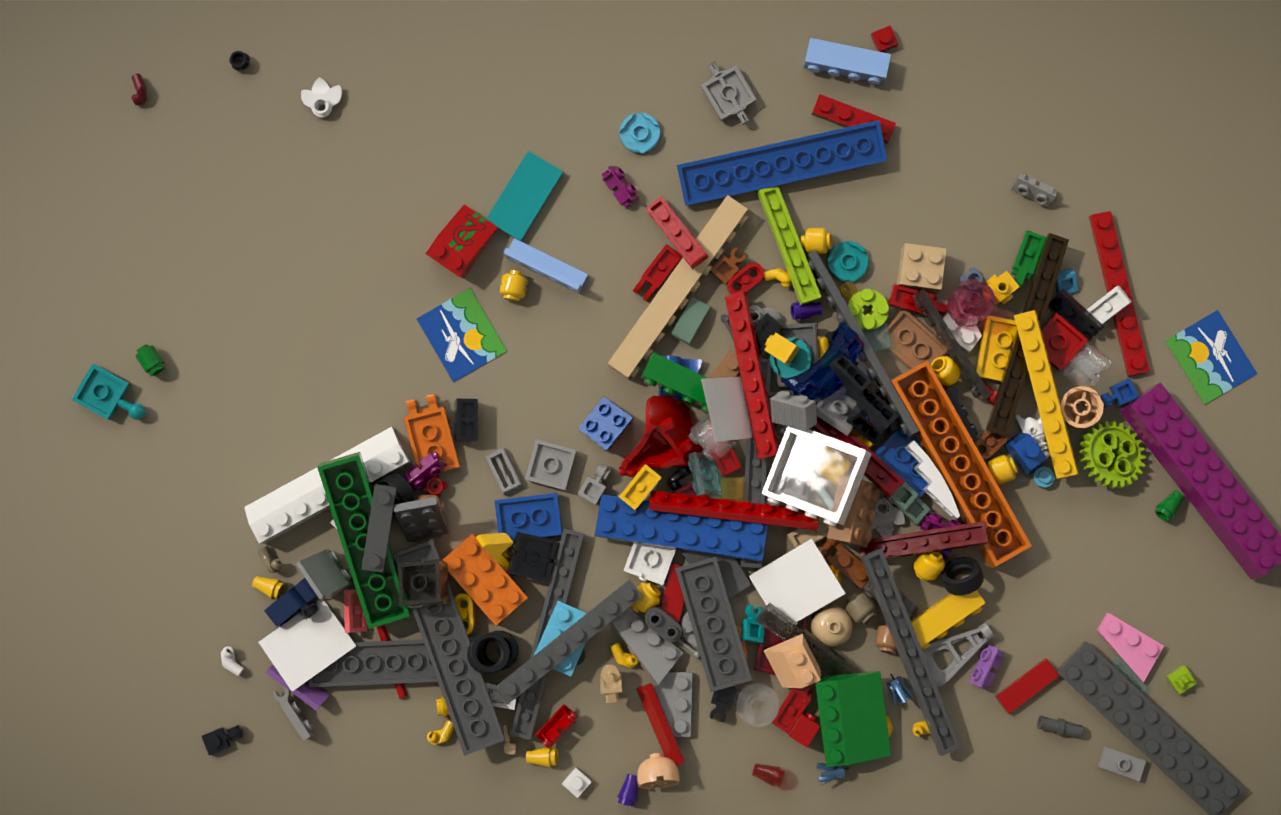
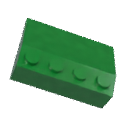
[815,671,891,767]

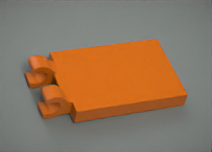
[403,394,460,472]

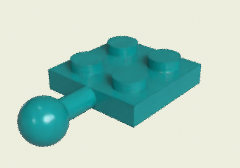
[71,363,146,420]

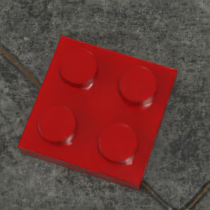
[1041,312,1088,372]

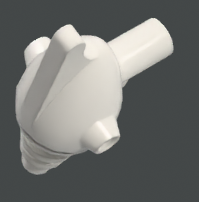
[1015,415,1050,458]

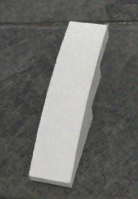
[905,441,960,519]

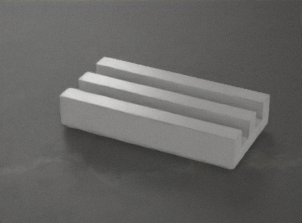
[485,447,522,494]

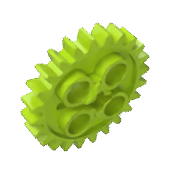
[1079,421,1146,489]

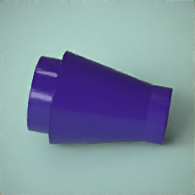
[790,301,823,321]
[617,774,638,807]

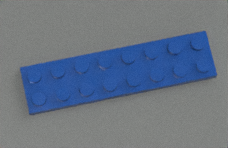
[595,494,768,562]

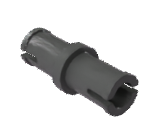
[1037,715,1083,738]

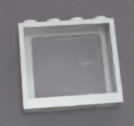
[762,426,871,527]

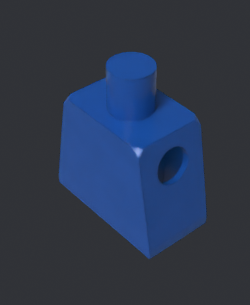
[1003,432,1047,477]

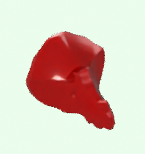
[619,395,702,477]

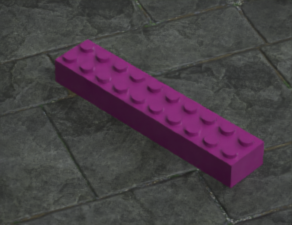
[1120,382,1281,579]

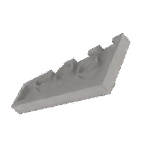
[609,608,683,686]

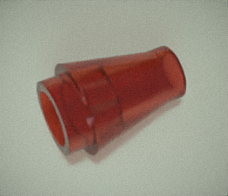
[752,763,785,787]

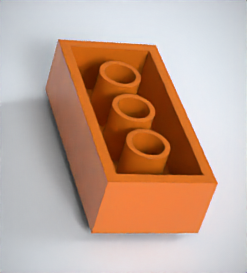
[440,534,530,626]

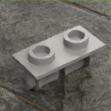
[1011,173,1057,208]

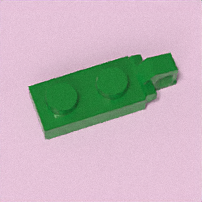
[1011,230,1046,289]

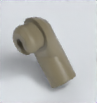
[258,546,282,573]

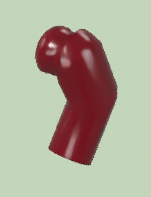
[131,73,147,105]

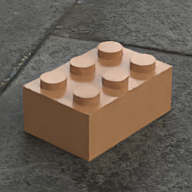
[827,476,880,548]

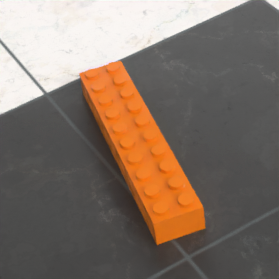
[891,360,1032,567]

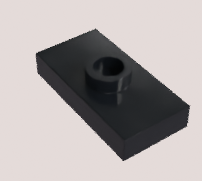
[754,313,783,355]

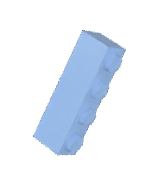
[804,38,891,85]

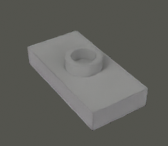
[1097,746,1146,781]

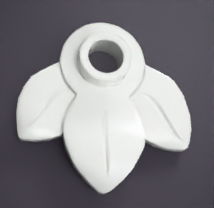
[301,77,342,118]

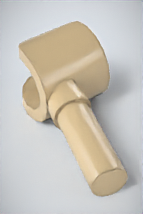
[503,725,516,755]

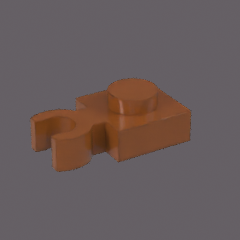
[710,247,746,285]

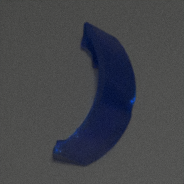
[782,322,864,400]

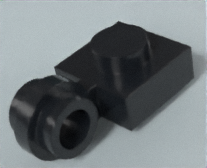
[201,725,244,756]

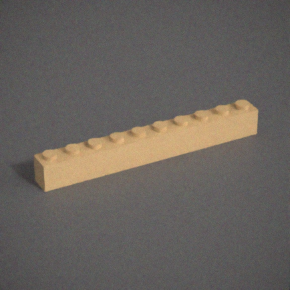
[608,195,748,380]

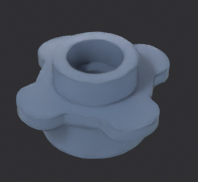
[960,267,985,292]

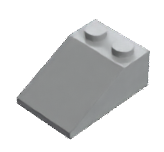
[296,549,352,599]

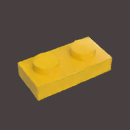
[619,464,662,510]

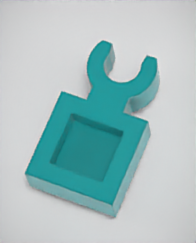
[741,605,765,644]

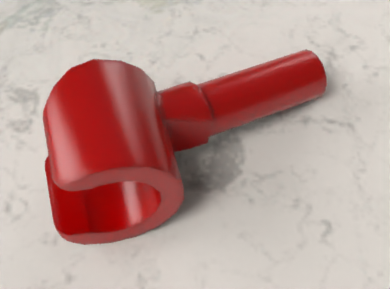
[978,378,997,405]

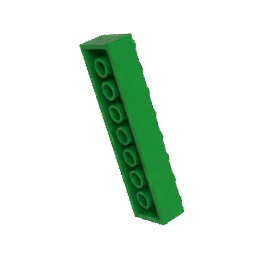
[317,452,411,629]

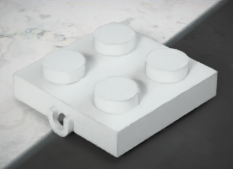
[623,543,676,585]

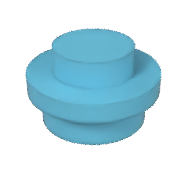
[1033,467,1055,488]

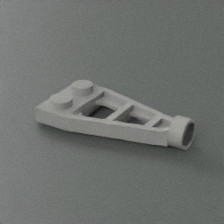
[923,623,994,688]

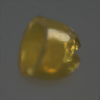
[839,282,857,299]

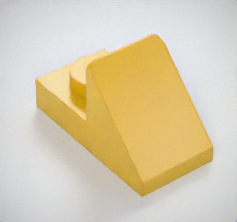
[476,533,513,572]

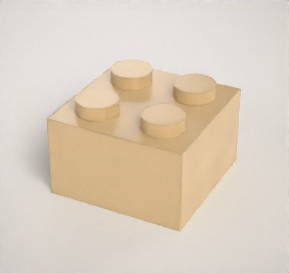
[897,243,946,294]

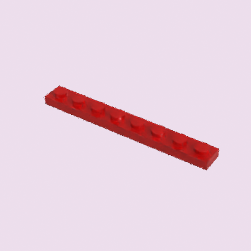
[1089,211,1150,376]
[725,291,779,459]
[649,491,819,530]

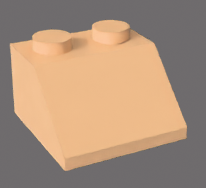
[764,634,821,688]

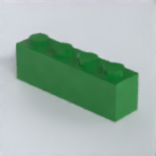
[640,352,709,413]

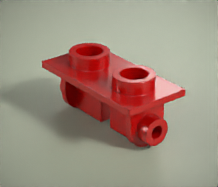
[535,704,578,748]

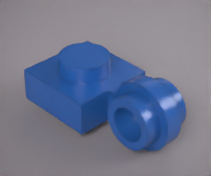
[1100,378,1139,408]

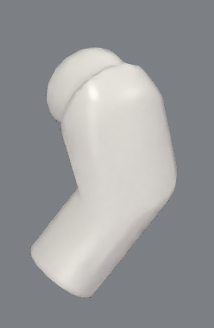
[221,646,244,677]

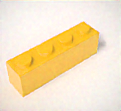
[911,590,985,651]

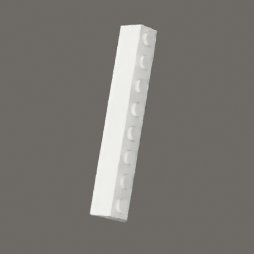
[244,427,412,544]

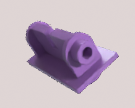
[969,644,1004,690]

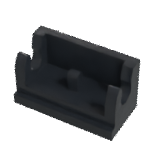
[454,398,478,442]

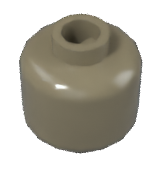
[845,593,877,625]

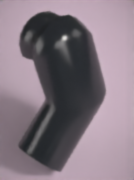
[667,466,693,491]

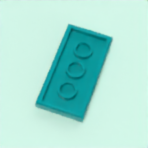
[486,151,564,241]

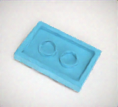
[534,601,587,677]

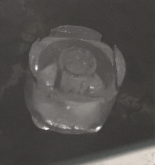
[1061,342,1112,387]
[688,413,737,461]
[735,682,780,727]

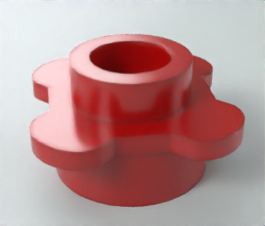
[423,475,448,498]

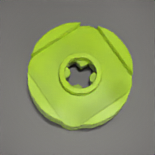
[848,289,889,331]

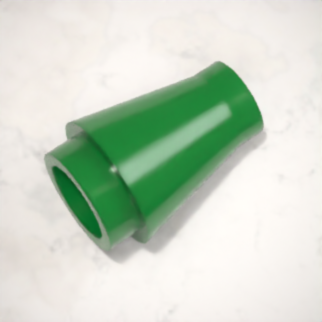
[1155,490,1185,522]

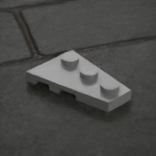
[653,672,692,737]

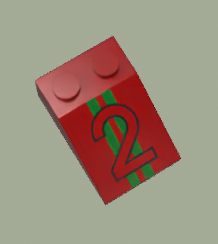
[425,204,498,279]

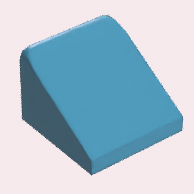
[1055,268,1079,294]

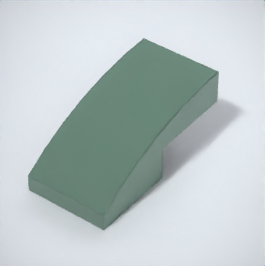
[671,297,710,345]
[890,482,930,525]

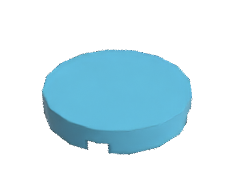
[620,113,660,154]

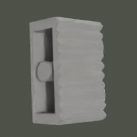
[770,391,817,431]

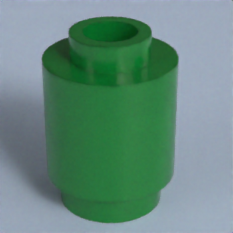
[135,344,165,377]

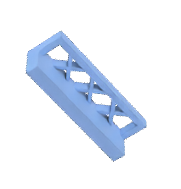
[503,238,588,294]

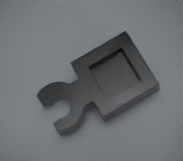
[710,687,737,722]

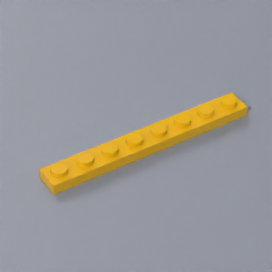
[1014,310,1079,479]

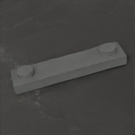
[362,484,397,572]

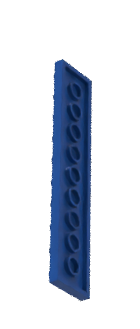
[677,120,887,206]

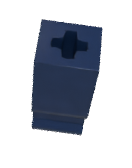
[264,578,317,627]

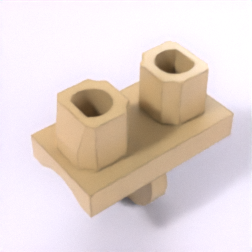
[600,664,622,703]

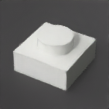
[562,767,592,798]

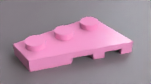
[1097,613,1164,683]

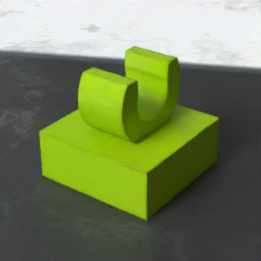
[1165,665,1197,695]

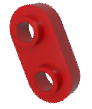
[727,263,764,295]

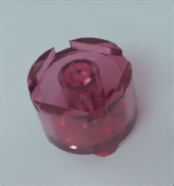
[947,279,995,327]

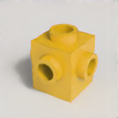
[983,271,1020,305]

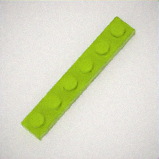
[757,185,821,305]

